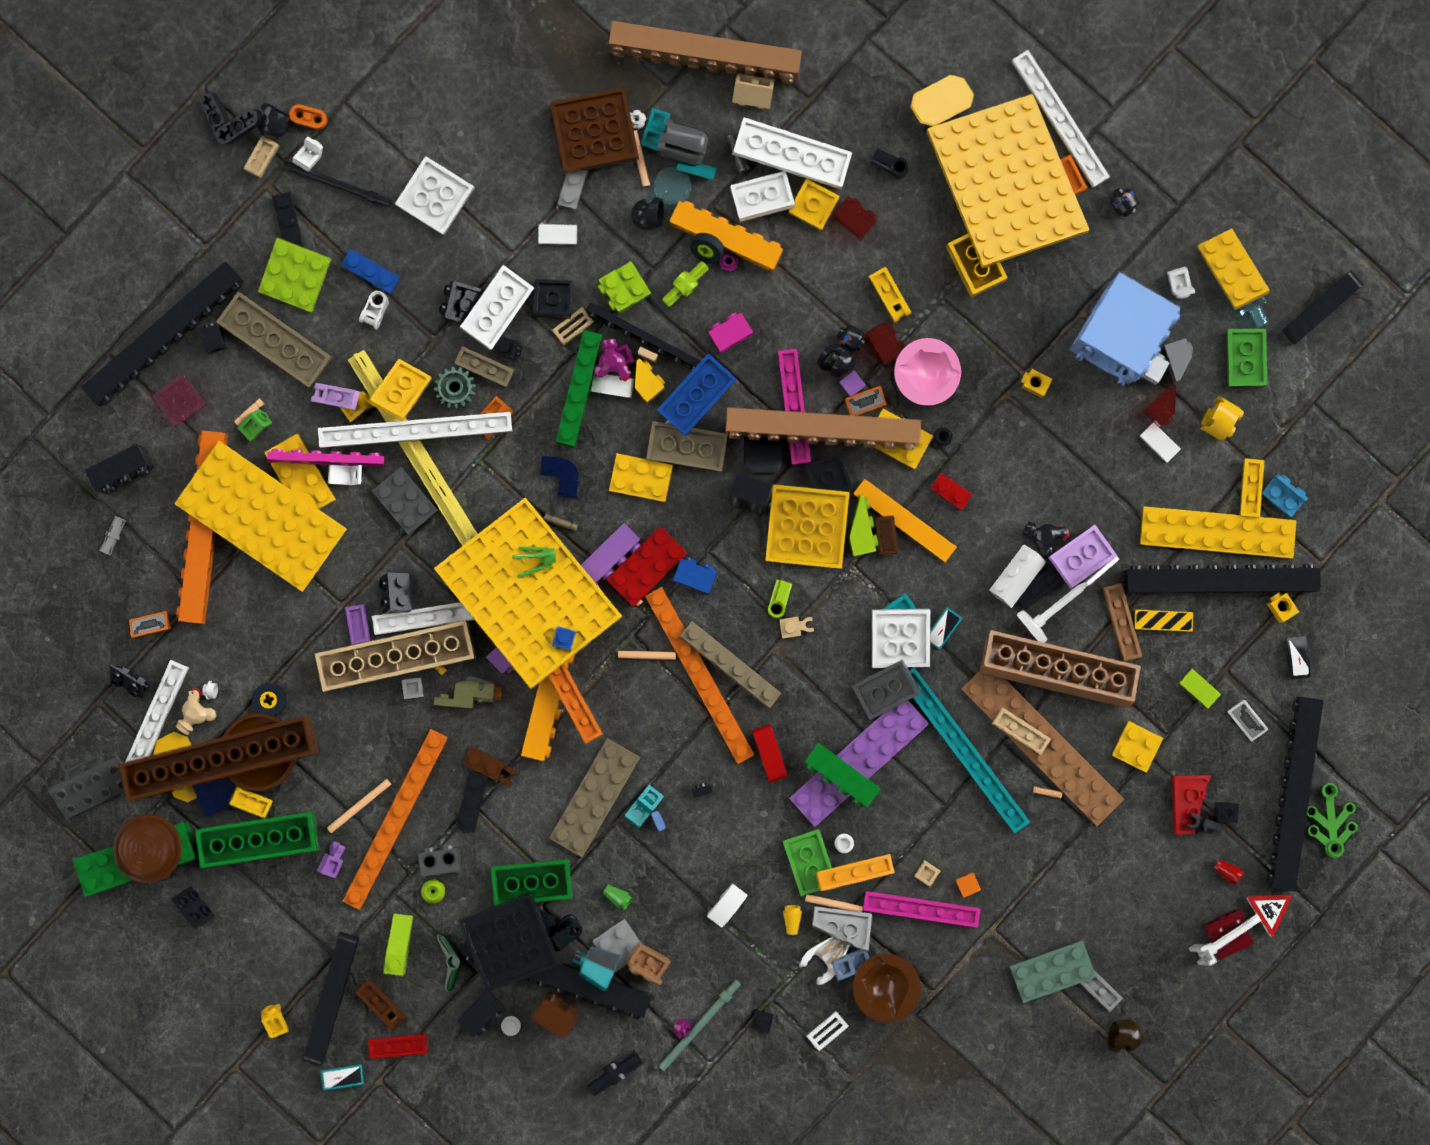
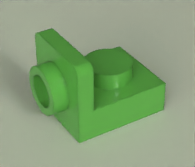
[238,409,272,442]

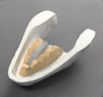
[799,937,850,985]

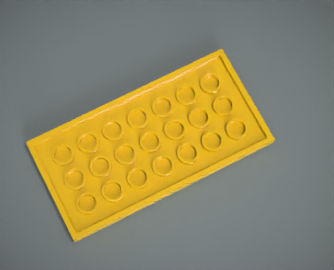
[174,441,347,592]

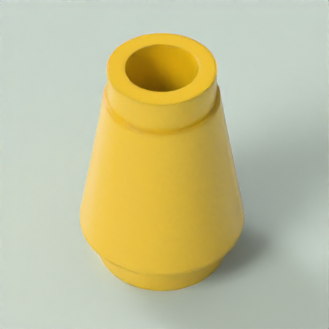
[783,905,802,935]

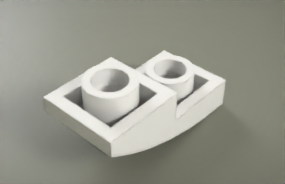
[591,374,634,398]
[707,883,747,927]

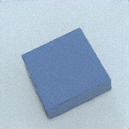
[651,810,666,831]

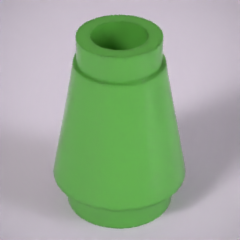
[603,885,633,910]

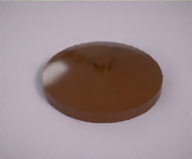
[223,713,296,791]

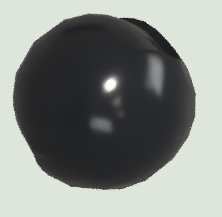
[257,102,290,139]
[631,197,664,230]
[817,344,855,378]

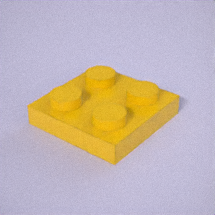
[788,178,840,231]
[1111,721,1163,773]

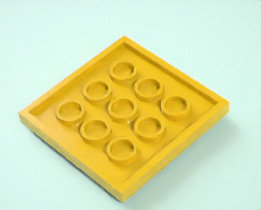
[766,484,850,569]

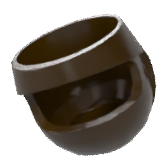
[1107,1019,1144,1053]

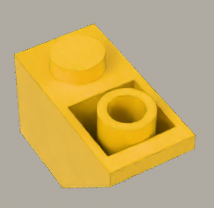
[635,358,665,404]

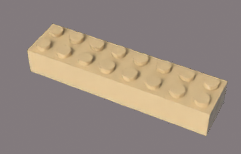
[315,621,476,692]

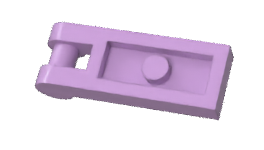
[311,383,360,410]

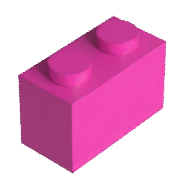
[708,313,753,354]

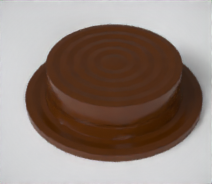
[113,814,182,883]
[853,954,921,1022]

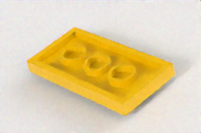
[1198,229,1270,310]
[264,433,336,510]

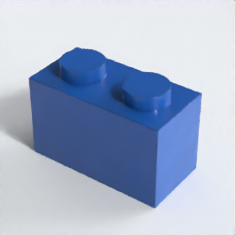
[673,557,717,595]

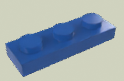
[341,249,400,294]

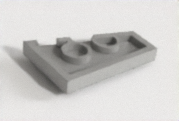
[812,906,872,953]

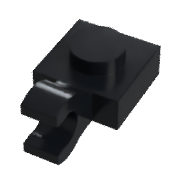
[1185,813,1223,834]

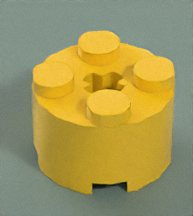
[1200,396,1244,441]

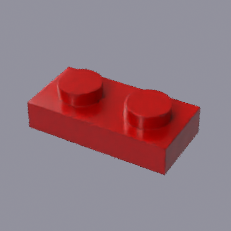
[930,473,973,510]

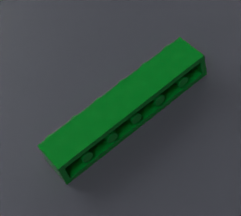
[556,330,603,448]

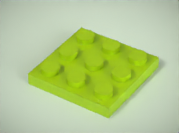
[258,238,332,312]

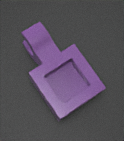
[317,841,345,878]

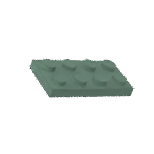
[1010,940,1096,1003]

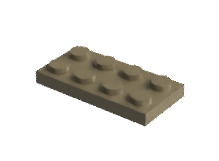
[646,421,728,472]

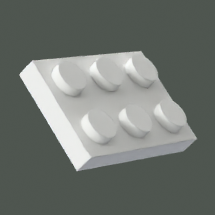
[730,171,795,222]

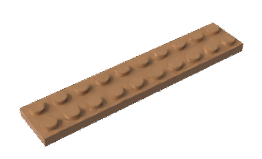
[961,670,1124,826]

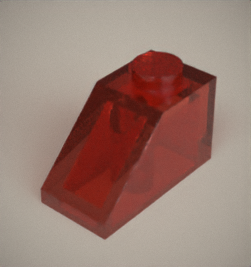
[1142,383,1176,427]

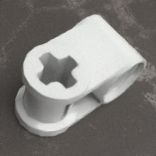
[359,291,389,330]

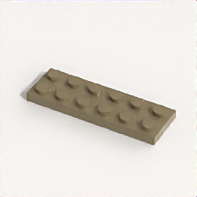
[216,291,332,388]
[549,738,640,858]

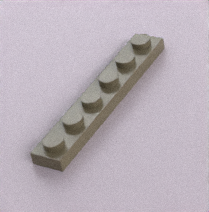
[679,621,781,709]

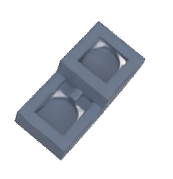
[831,949,869,981]

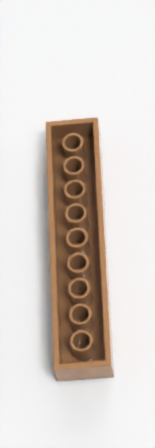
[609,21,802,84]
[726,408,921,450]

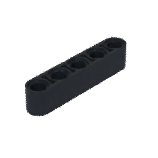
[1282,270,1364,345]

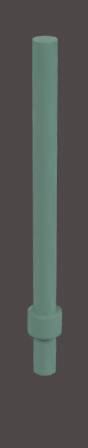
[659,979,741,1071]

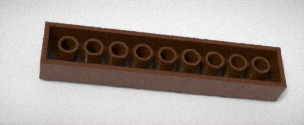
[119,716,319,802]

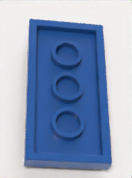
[657,353,737,436]

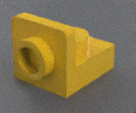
[339,391,374,422]
[261,1004,289,1039]

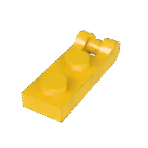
[869,267,911,323]

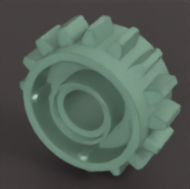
[434,367,476,409]

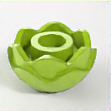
[421,879,445,904]

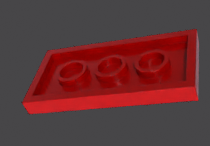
[606,526,687,607]

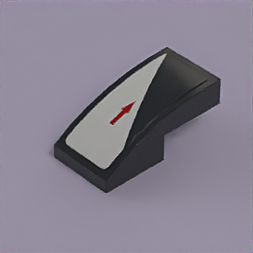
[1286,636,1311,679]

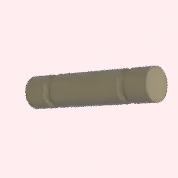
[544,514,578,532]

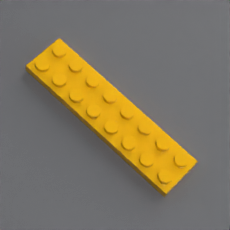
[1140,506,1297,559]

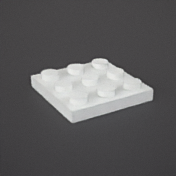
[395,156,474,235]
[872,609,930,668]

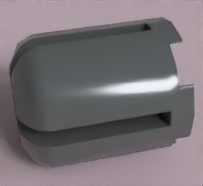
[657,118,709,166]

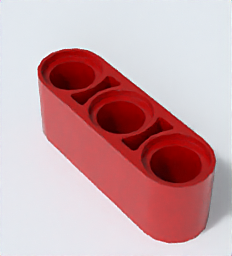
[752,724,788,783]

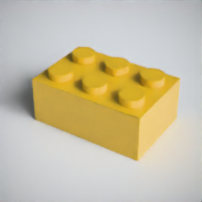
[946,234,1008,298]

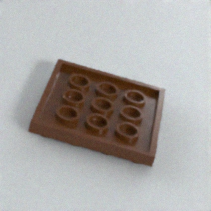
[550,87,639,174]

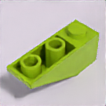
[848,494,878,556]

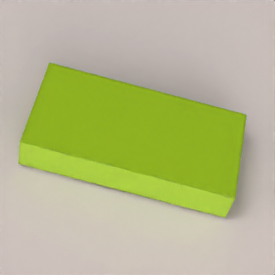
[1179,669,1221,709]

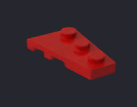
[1172,775,1211,834]

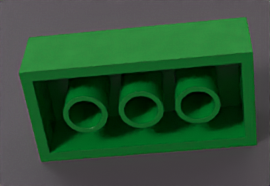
[491,858,573,906]

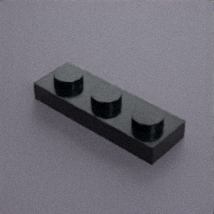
[272,192,305,248]
[456,771,488,832]

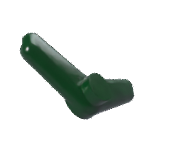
[437,934,464,992]

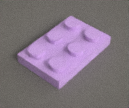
[1048,525,1117,589]

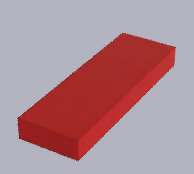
[368,1033,428,1059]

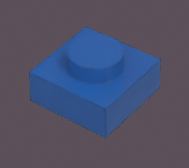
[552,626,576,651]

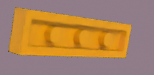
[816,854,895,891]

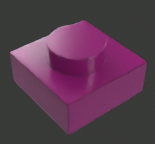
[615,344,635,365]

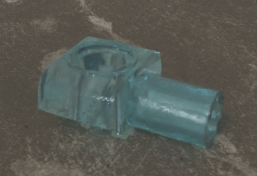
[1238,296,1269,328]

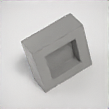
[402,678,424,699]

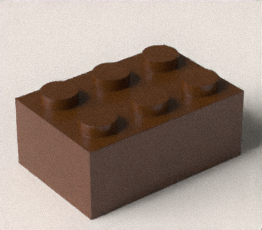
[531,992,580,1040]

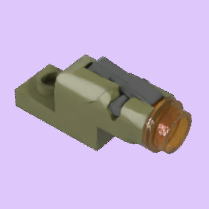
[434,676,502,709]

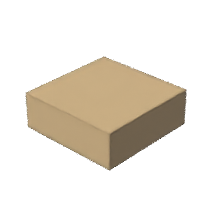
[638,347,658,363]
[914,860,940,887]

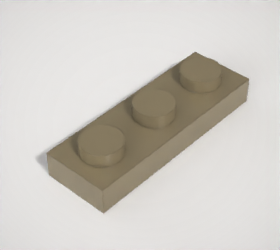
[454,346,515,388]

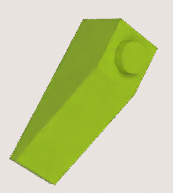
[384,913,413,976]

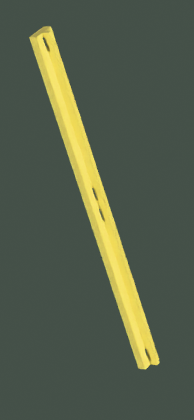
[348,350,478,546]

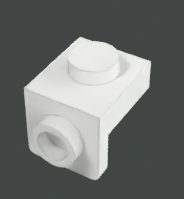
[292,137,323,172]
[1167,266,1195,299]

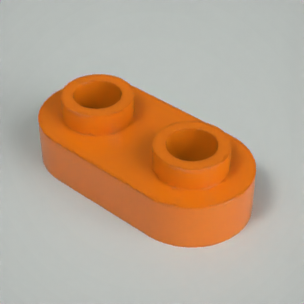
[289,104,328,130]

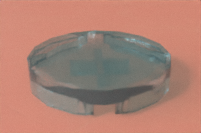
[654,167,691,206]

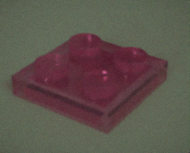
[152,373,207,427]

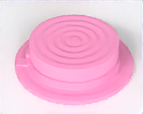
[894,338,961,405]

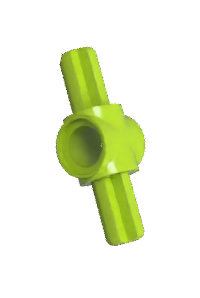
[662,261,709,307]

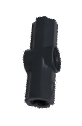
[586,1049,643,1096]

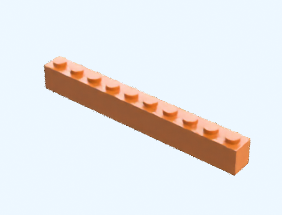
[176,430,229,624]

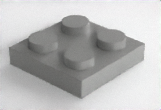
[593,918,641,973]

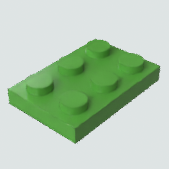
[1226,329,1268,387]
[783,829,832,896]

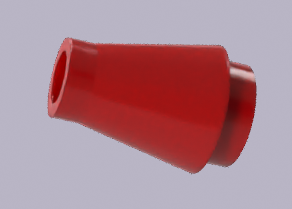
[1214,859,1244,885]

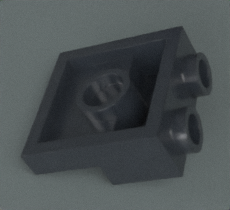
[439,281,485,324]

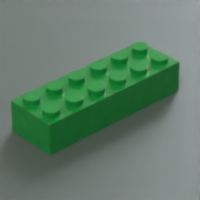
[195,811,319,868]
[73,821,199,897]

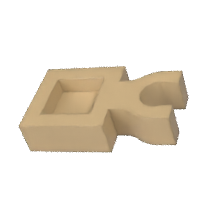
[779,617,814,639]

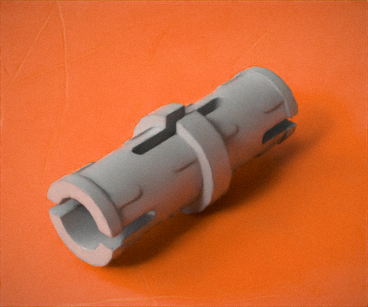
[99,516,126,556]

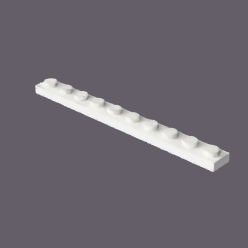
[318,412,512,448]

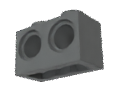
[418,844,461,877]

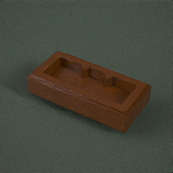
[874,515,899,556]

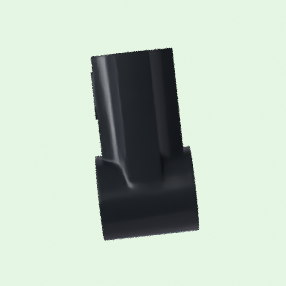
[870,148,908,179]

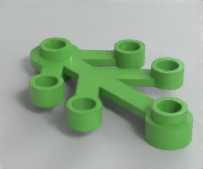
[1306,783,1358,858]

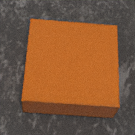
[956,872,981,898]

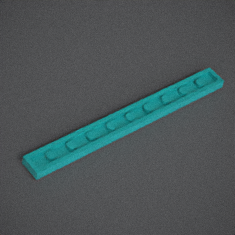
[909,667,1030,833]

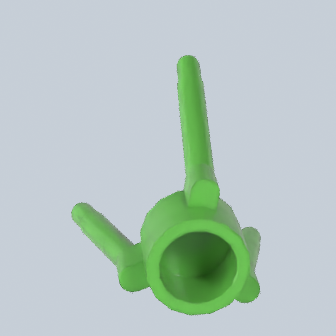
[512,546,556,578]

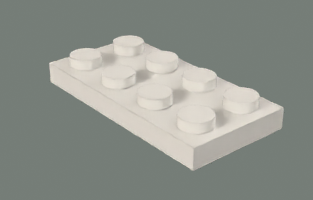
[459,265,534,350]

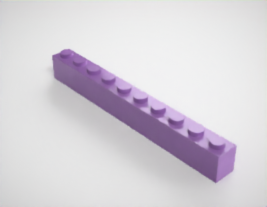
[486,523,641,674]

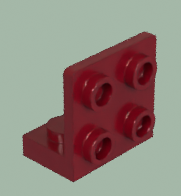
[1202,908,1254,960]

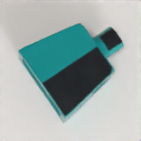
[572,947,621,992]

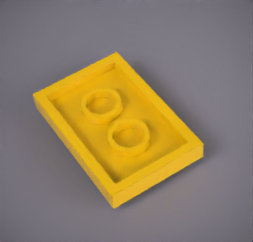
[369,359,432,422]
[875,409,933,470]
[609,453,673,502]

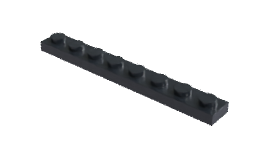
[587,302,701,371]

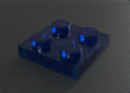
[193,778,236,817]

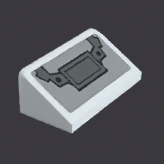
[1227,700,1269,742]

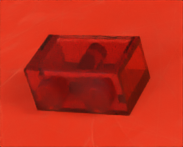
[833,196,877,241]
[865,321,905,368]

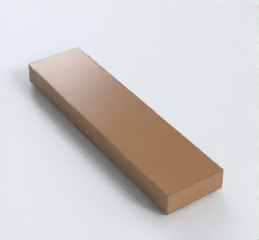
[1102,583,1142,662]

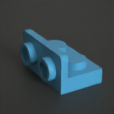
[1262,475,1308,518]

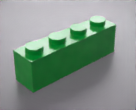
[804,743,881,808]

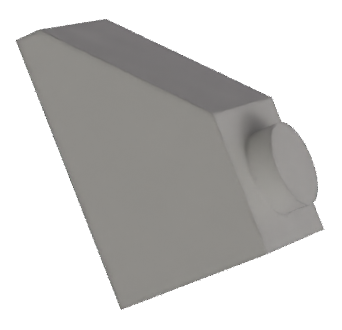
[1161,338,1193,384]

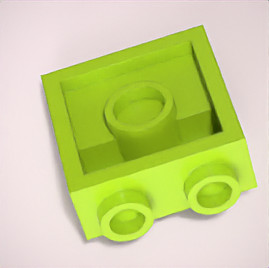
[598,261,651,314]

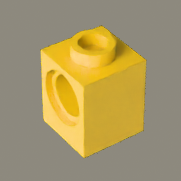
[1021,369,1052,398]
[1267,592,1299,623]

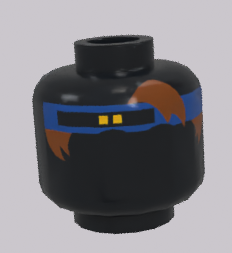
[1110,187,1138,217]
[836,324,866,353]

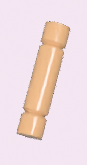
[234,398,265,426]

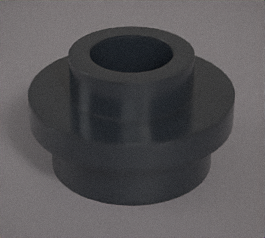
[933,427,952,447]

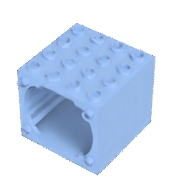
[1070,272,1180,386]

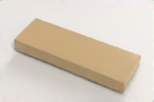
[992,707,1051,755]

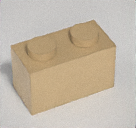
[732,73,775,109]

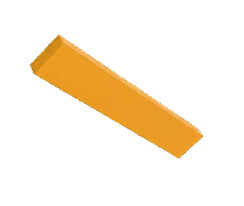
[853,479,957,562]

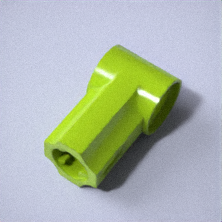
[768,580,792,619]

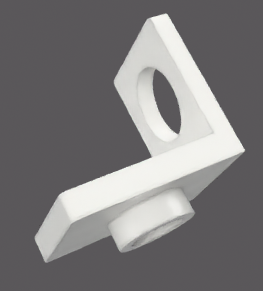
[328,465,362,486]

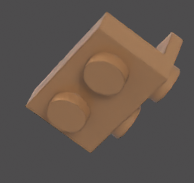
[626,942,671,985]

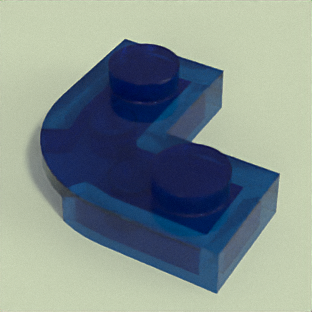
[540,456,579,498]

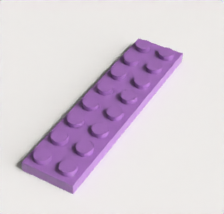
[789,700,929,827]

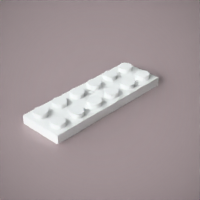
[732,117,852,189]

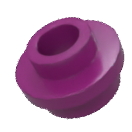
[719,252,738,271]
[673,1019,691,1038]

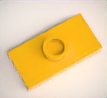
[229,786,273,818]

